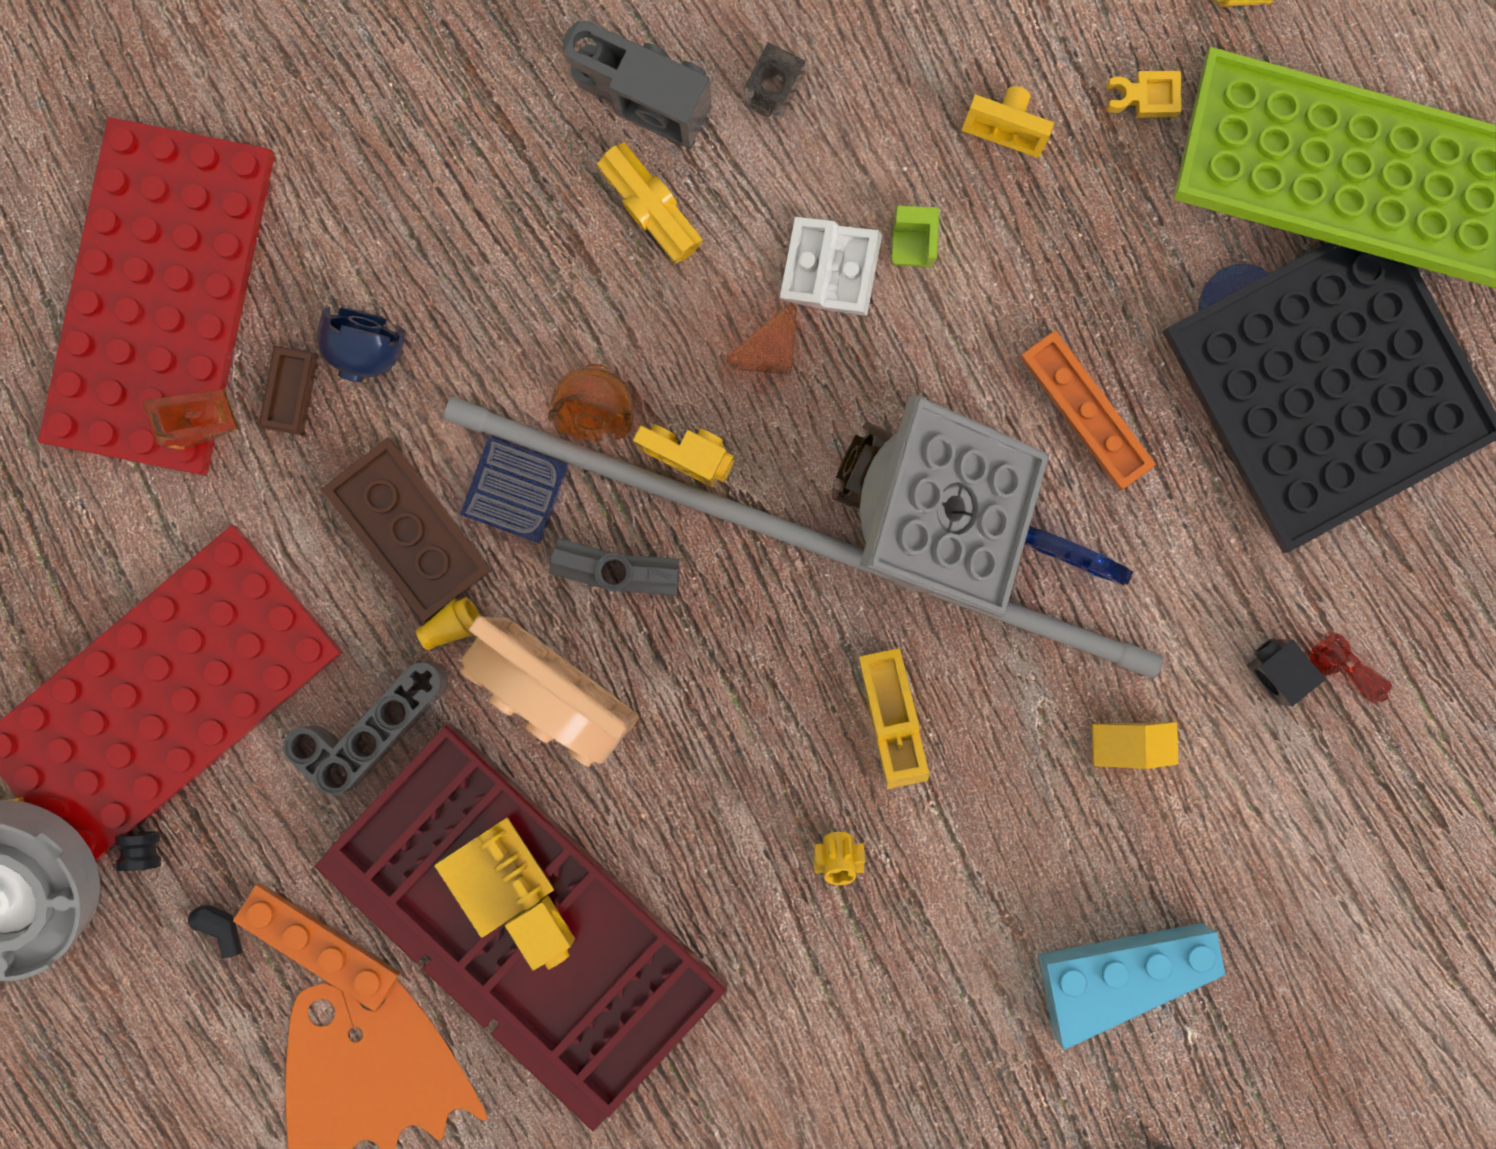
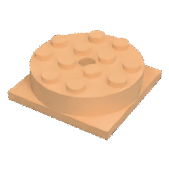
[460,617,640,767]

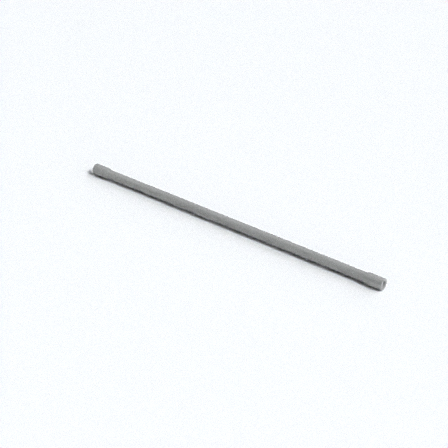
[444,396,1163,679]

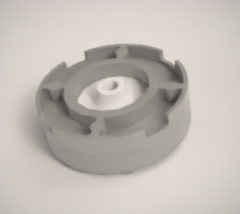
[0,800,100,981]

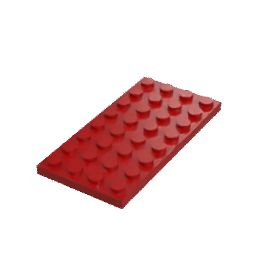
[38,117,275,476]
[0,525,344,862]

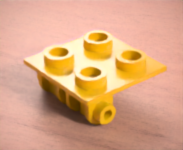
[434,817,555,938]

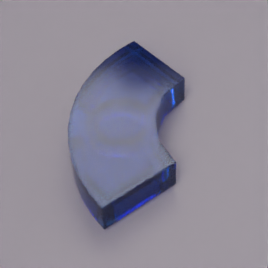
[1025,526,1134,586]

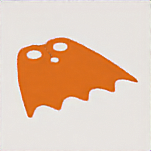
[285,980,487,1149]

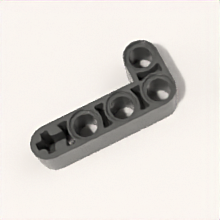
[283,661,449,795]

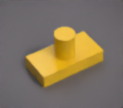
[961,86,1055,158]

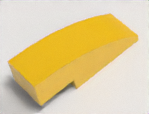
[859,648,929,790]

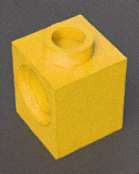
[505,895,575,971]

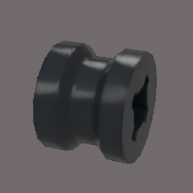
[115,831,161,871]

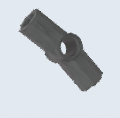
[549,538,680,596]

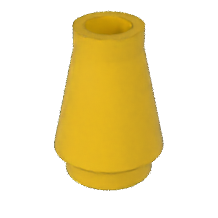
[416,597,481,651]

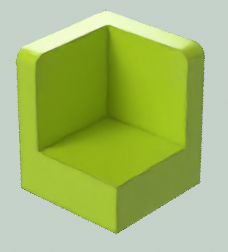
[891,205,939,268]

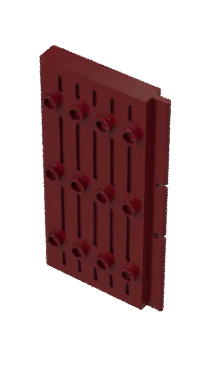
[314,723,727,1132]

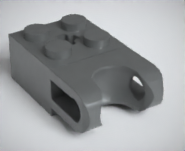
[563,21,712,150]

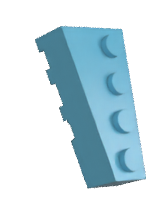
[1038,923,1226,1050]

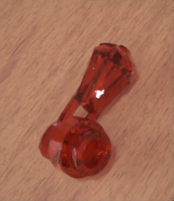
[1309,633,1392,703]

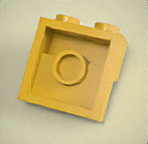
[633,424,735,488]

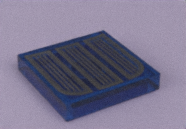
[460,436,569,544]

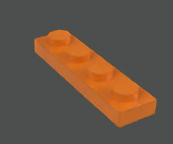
[1019,330,1156,491]
[233,883,401,1012]

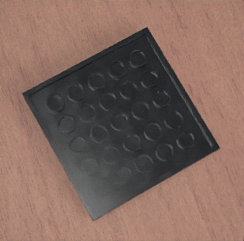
[1162,242,1496,553]

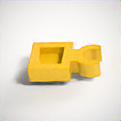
[1106,71,1182,118]

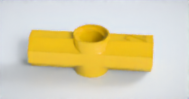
[597,142,703,265]

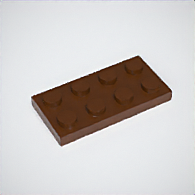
[321,437,493,622]

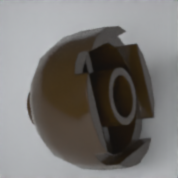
[832,422,893,509]

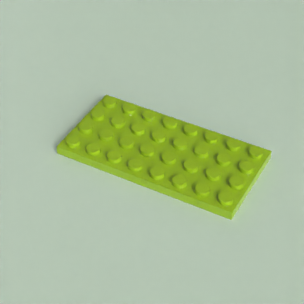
[1173,47,1496,289]

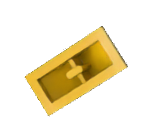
[1091,722,1179,769]

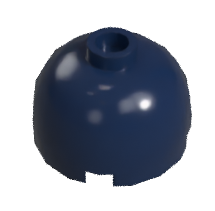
[317,307,406,382]

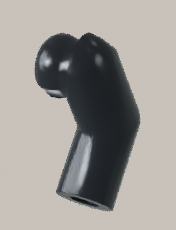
[188,905,243,959]

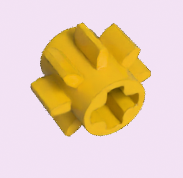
[814,832,865,885]

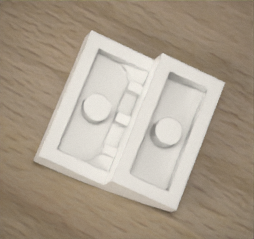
[780,217,882,316]

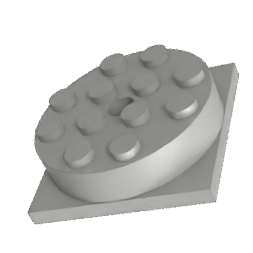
[860,395,1049,617]

